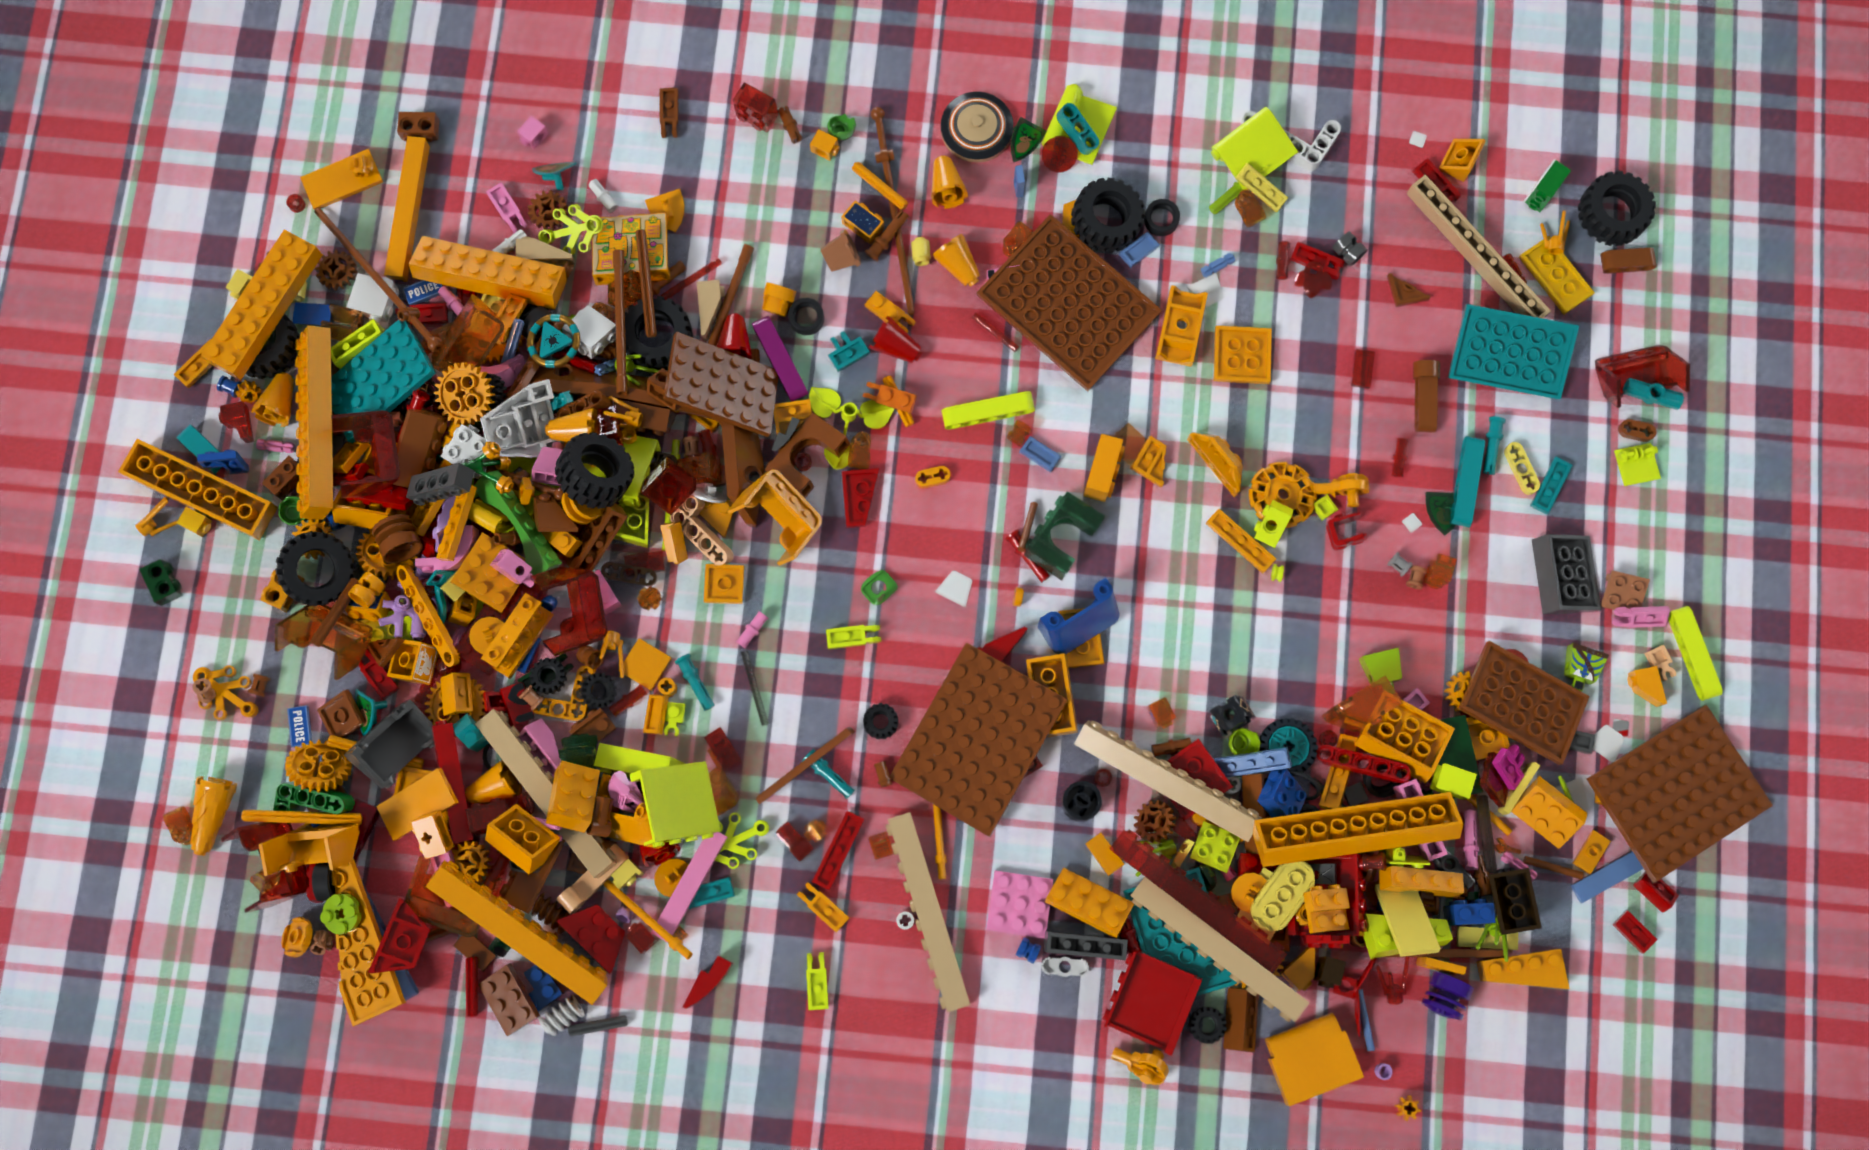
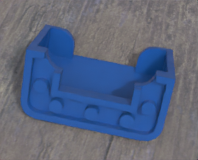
[1037,577,1120,655]

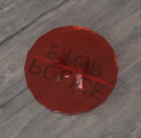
[1042,136,1078,173]

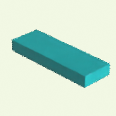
[1530,456,1573,515]
[688,877,735,910]

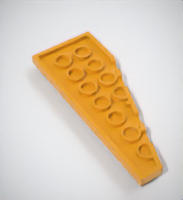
[332,858,406,1026]

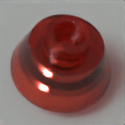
[436,655,461,677]

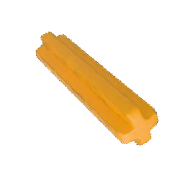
[883,375,914,427]

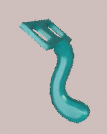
[426,570,456,624]

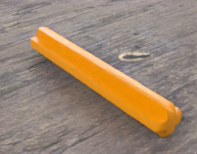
[852,162,908,210]

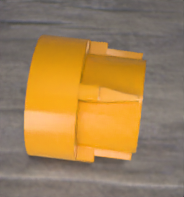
[762,282,797,317]

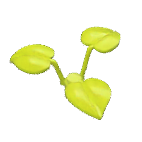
[809,387,894,470]

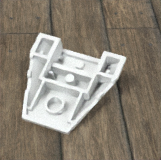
[480,379,564,458]

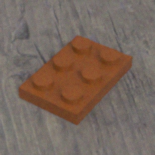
[478,963,540,1037]

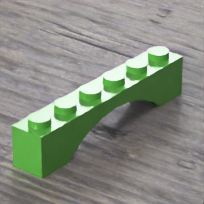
[474,470,562,580]

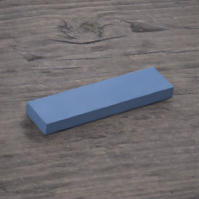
[1213,747,1292,777]
[1570,851,1644,903]

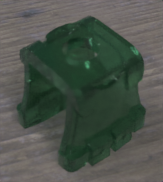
[558,733,598,769]

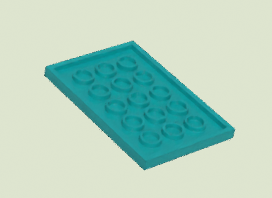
[1448,304,1579,400]
[331,319,436,444]
[1123,867,1237,996]

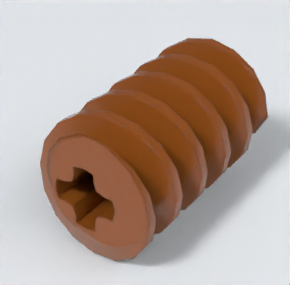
[531,892,570,934]

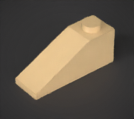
[516,237,575,266]
[697,280,725,341]

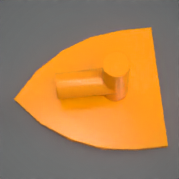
[645,188,685,233]

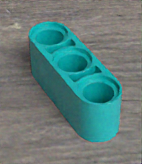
[1056,103,1099,155]
[176,424,222,474]

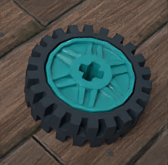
[1259,718,1318,776]

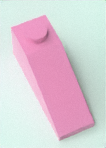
[518,719,561,776]

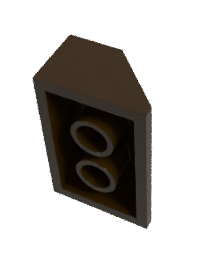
[1488,868,1542,935]

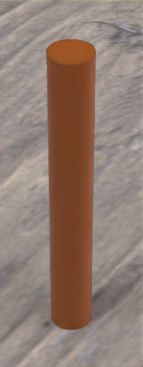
[1018,502,1038,552]
[1523,856,1584,880]

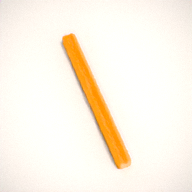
[241,810,362,825]

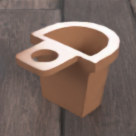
[820,229,861,272]

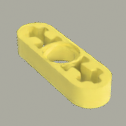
[1504,442,1540,495]

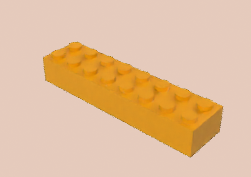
[201,229,323,380]
[409,236,567,310]
[118,439,278,541]

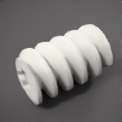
[538,995,585,1036]

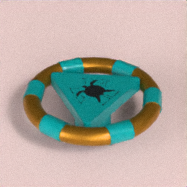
[527,314,580,368]

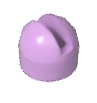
[615,906,633,923]
[1374,1063,1392,1080]

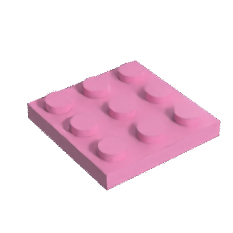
[986,871,1053,939]

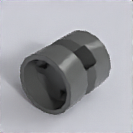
[1332,231,1368,267]

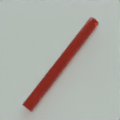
[660,258,722,300]

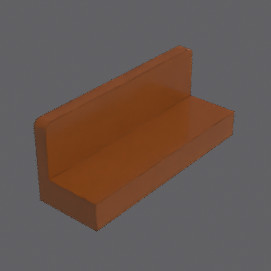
[1223,988,1259,1052]

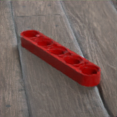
[1316,745,1412,783]

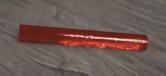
[972,312,1019,352]

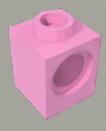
[517,115,549,149]

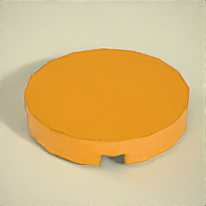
[281,917,313,958]

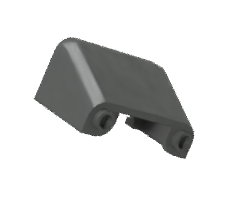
[344,700,434,789]

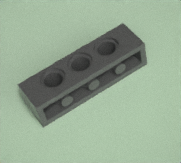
[406,463,474,505]
[1043,931,1128,960]

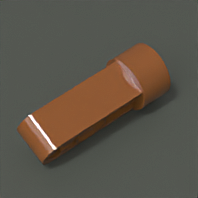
[1413,360,1440,433]

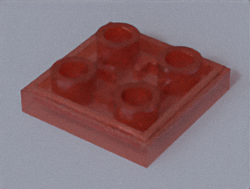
[1480,752,1509,807]

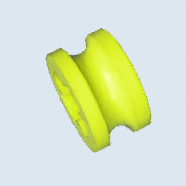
[1271,564,1284,582]

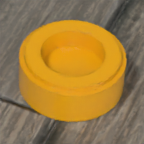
[1013,587,1024,607]

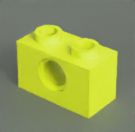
[1254,500,1294,548]

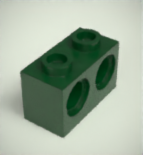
[139,559,183,606]

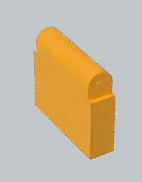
[1265,1013,1364,1106]

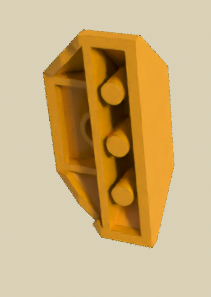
[1187,432,1243,498]

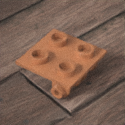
[1601,570,1650,610]

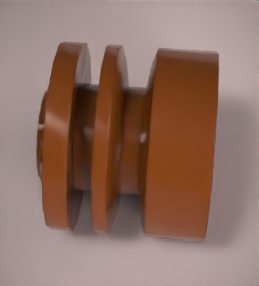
[372,514,423,564]

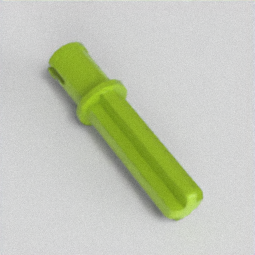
[1209,182,1245,215]

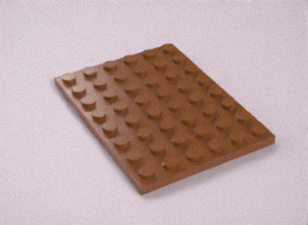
[976,214,1162,392]
[890,642,1068,837]
[1586,704,1773,883]

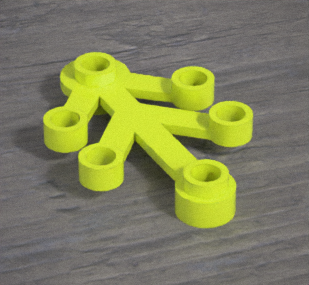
[538,204,603,256]
[715,812,770,869]

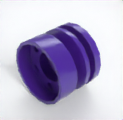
[1421,971,1474,1021]

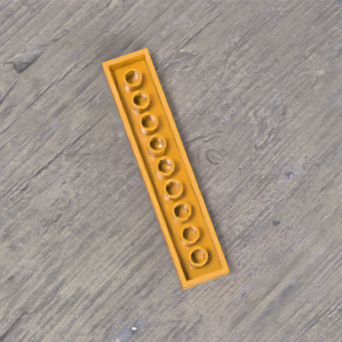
[295,325,333,520]
[1253,792,1463,867]
[426,860,607,1005]

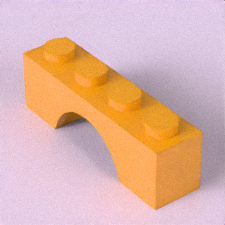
[1379,866,1464,898]

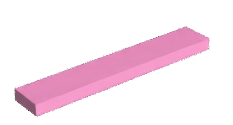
[651,832,728,943]

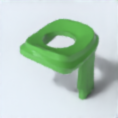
[861,570,898,605]

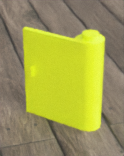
[1041,84,1117,165]
[1211,107,1298,192]

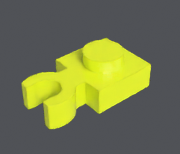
[664,702,686,737]

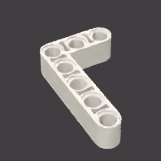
[1240,111,1341,171]

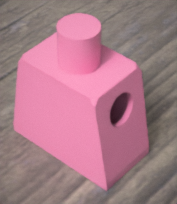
[531,442,564,486]
[490,549,537,588]

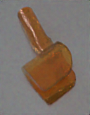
[1493,837,1521,854]

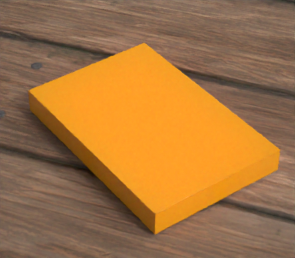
[1058,608,1104,668]

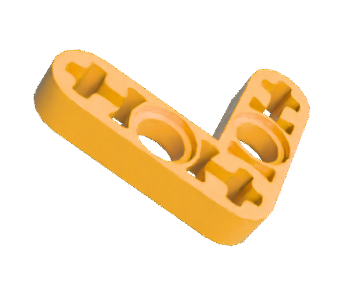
[533,666,595,722]

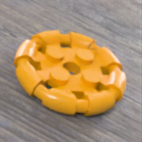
[1248,462,1317,528]

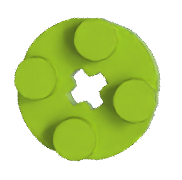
[320,894,362,935]

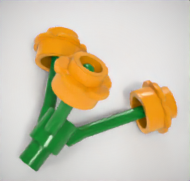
[462,441,514,494]

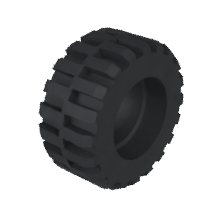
[1578,171,1656,246]
[1071,177,1145,253]
[625,296,693,370]
[246,314,300,379]
[555,432,634,509]
[275,532,355,606]

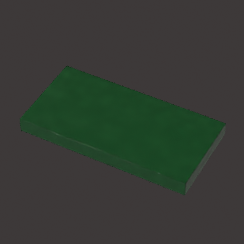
[1438,715,1484,798]

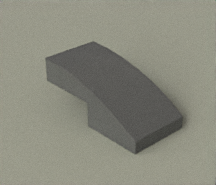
[771,417,799,451]

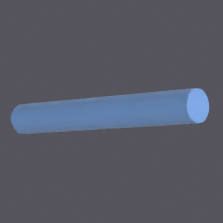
[1359,989,1375,1051]

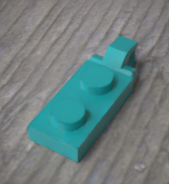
[550,391,573,414]

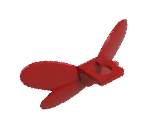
[1333,958,1379,1038]

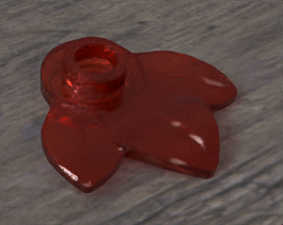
[1294,261,1332,299]

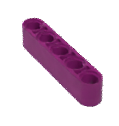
[751,316,808,402]

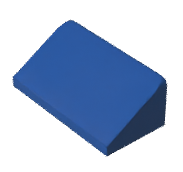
[293,302,334,326]

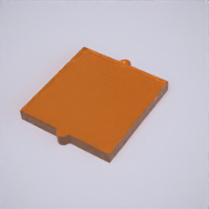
[1114,423,1147,466]

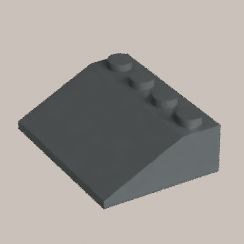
[1531,534,1601,615]

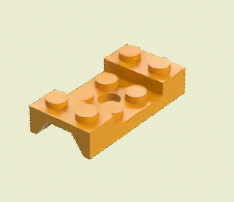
[1155,285,1208,367]

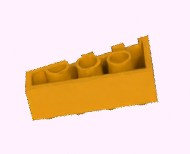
[1476,949,1570,989]

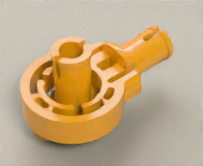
[1314,473,1369,507]
[1111,1047,1169,1085]

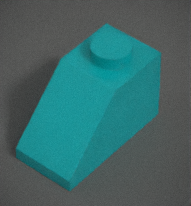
[453,713,489,752]

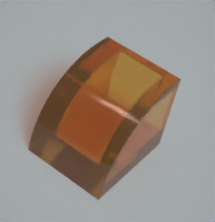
[250,869,281,894]

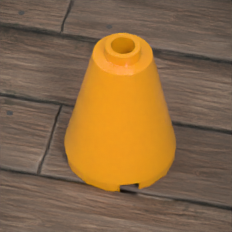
[931,155,968,209]
[933,233,980,287]
[251,372,294,427]
[545,408,601,442]
[465,760,522,805]

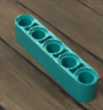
[1450,436,1485,528]

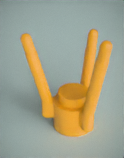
[1540,210,1570,255]
[600,396,643,429]
[135,497,177,537]
[593,631,624,678]

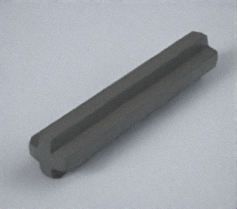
[568,1015,628,1036]

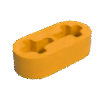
[915,466,950,489]

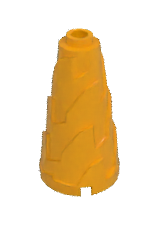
[190,776,237,856]

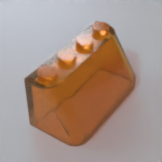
[431,294,504,381]

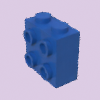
[1257,769,1307,818]
[1443,899,1496,926]

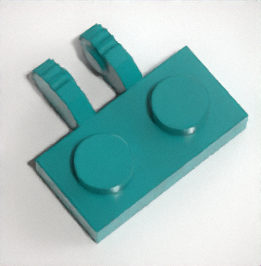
[828,331,870,372]

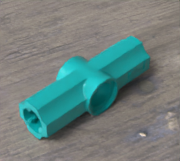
[1623,378,1684,410]

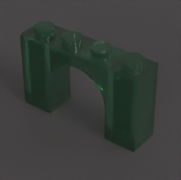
[1024,491,1105,581]

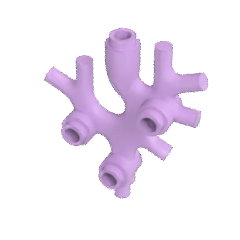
[378,554,451,641]

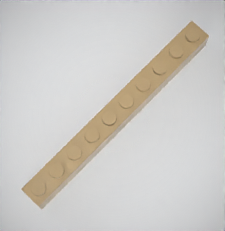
[1407,174,1551,319]
[475,709,617,879]
[1074,720,1262,842]
[885,812,970,1012]
[1130,877,1310,1022]

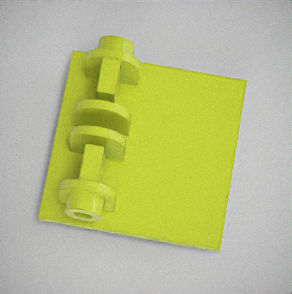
[1614,443,1661,486]
[1190,821,1240,873]
[1382,847,1431,868]

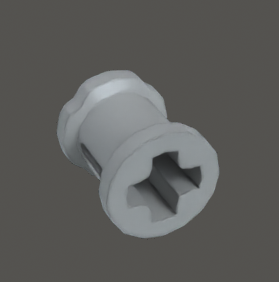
[1387,552,1413,577]

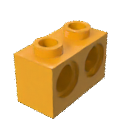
[260,570,305,613]

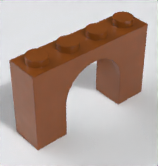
[765,413,850,498]

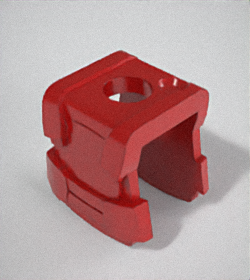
[1326,512,1368,550]

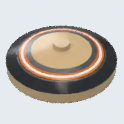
[941,92,1013,163]

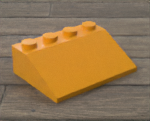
[1355,690,1455,784]

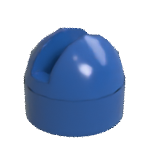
[540,595,558,612]

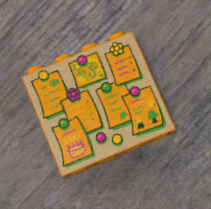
[592,212,670,285]

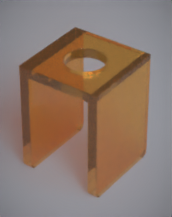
[321,304,365,341]

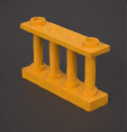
[481,593,554,679]

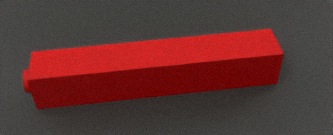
[431,720,473,844]

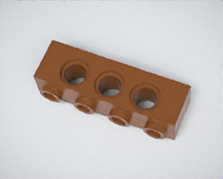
[565,503,628,577]

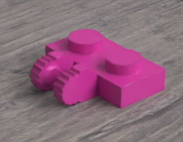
[1492,744,1525,790]

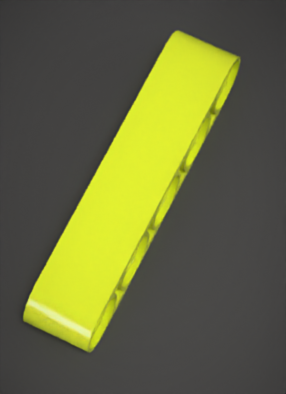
[941,391,1035,430]
[1668,606,1723,701]

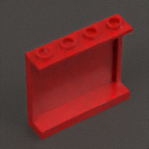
[1288,853,1367,936]
[1102,949,1203,1056]

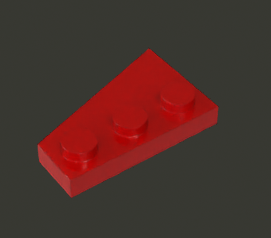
[842,468,879,528]
[345,473,413,510]

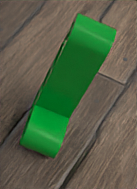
[273,781,355,814]

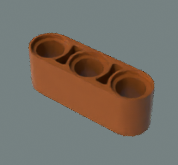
[1600,247,1657,274]
[556,390,613,418]

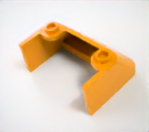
[727,469,822,566]
[597,774,665,849]
[259,823,360,876]

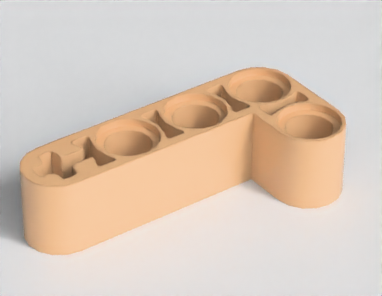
[670,495,734,565]
[556,843,630,914]

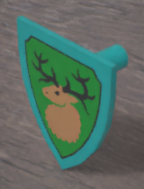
[532,162,577,190]
[355,689,388,736]

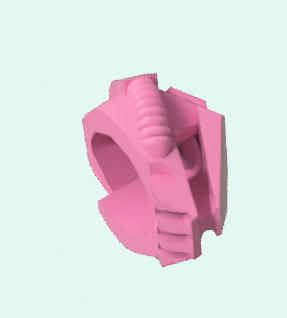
[608,771,645,814]

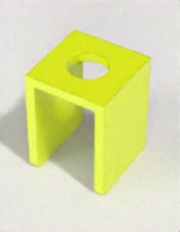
[1430,763,1477,800]

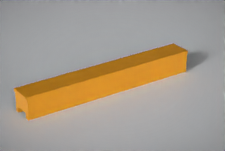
[384,136,430,282]

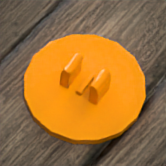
[469,617,504,654]
[654,859,688,897]
[1231,873,1267,913]

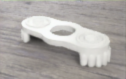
[1041,957,1089,977]

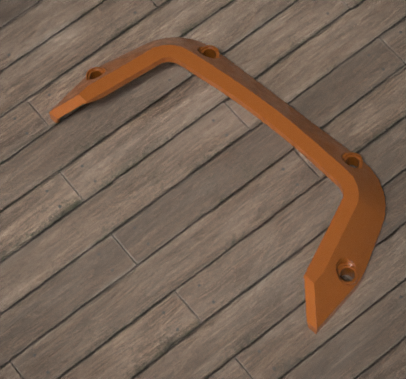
[475,364,765,528]

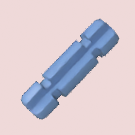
[1200,253,1235,278]
[594,358,616,376]

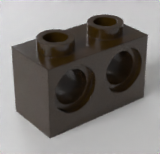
[1313,956,1346,989]

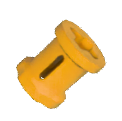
[658,677,677,697]

